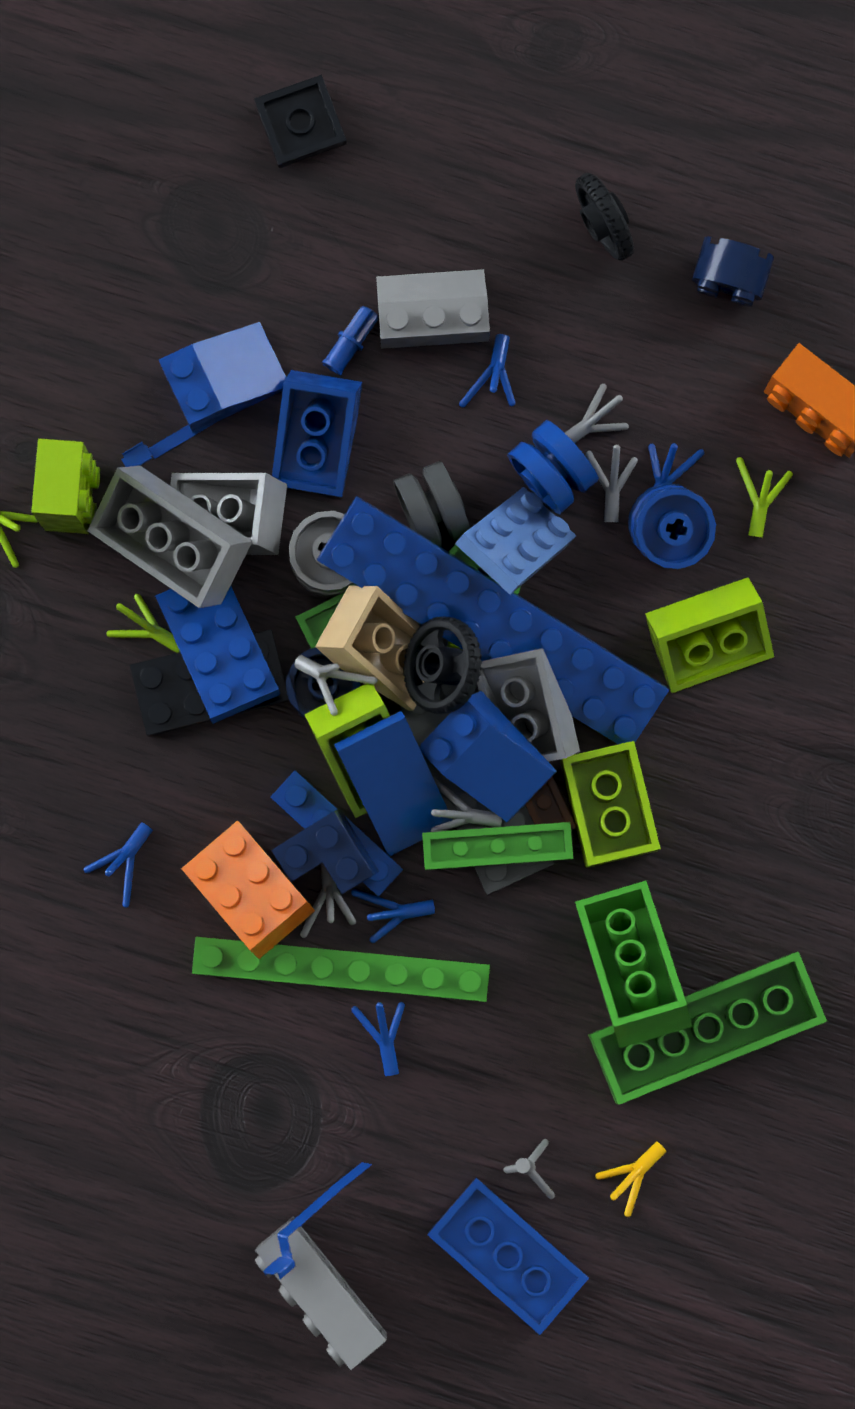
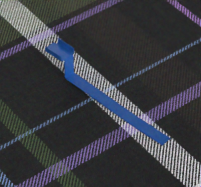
[121,421,218,467]
[264,1162,372,1279]

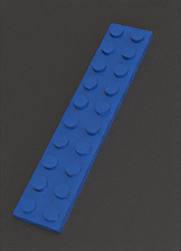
[317,496,669,744]

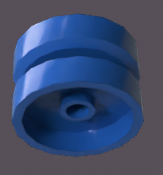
[507,420,599,515]
[628,483,716,569]

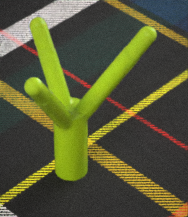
[736,457,793,538]
[0,511,38,568]
[106,594,179,653]

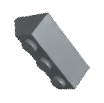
[376,269,490,349]

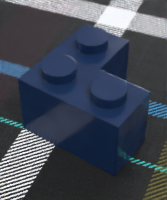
[271,809,379,894]

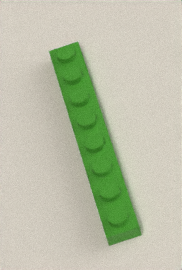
[192,937,490,1002]

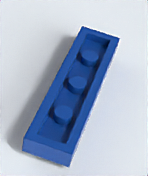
[270,771,403,897]

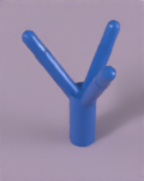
[459,334,516,408]
[648,443,705,486]
[84,822,153,908]
[351,889,435,943]
[351,1002,405,1076]

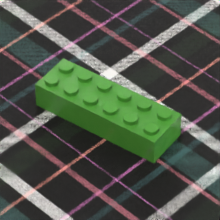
[588,951,827,1105]

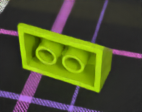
[645,577,774,693]

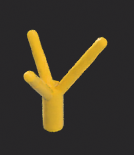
[595,1141,667,1217]

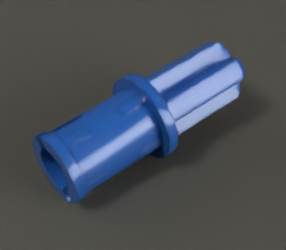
[322,306,379,376]

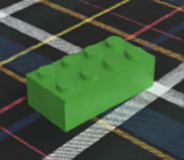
[575,881,692,1048]

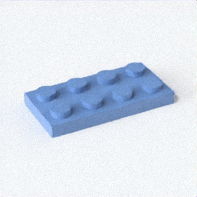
[455,487,577,595]

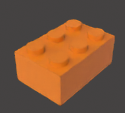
[764,343,855,458]
[181,820,315,959]

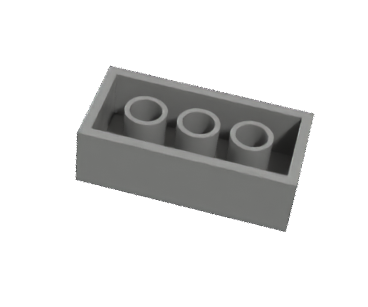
[87,466,253,608]
[255,1216,387,1370]

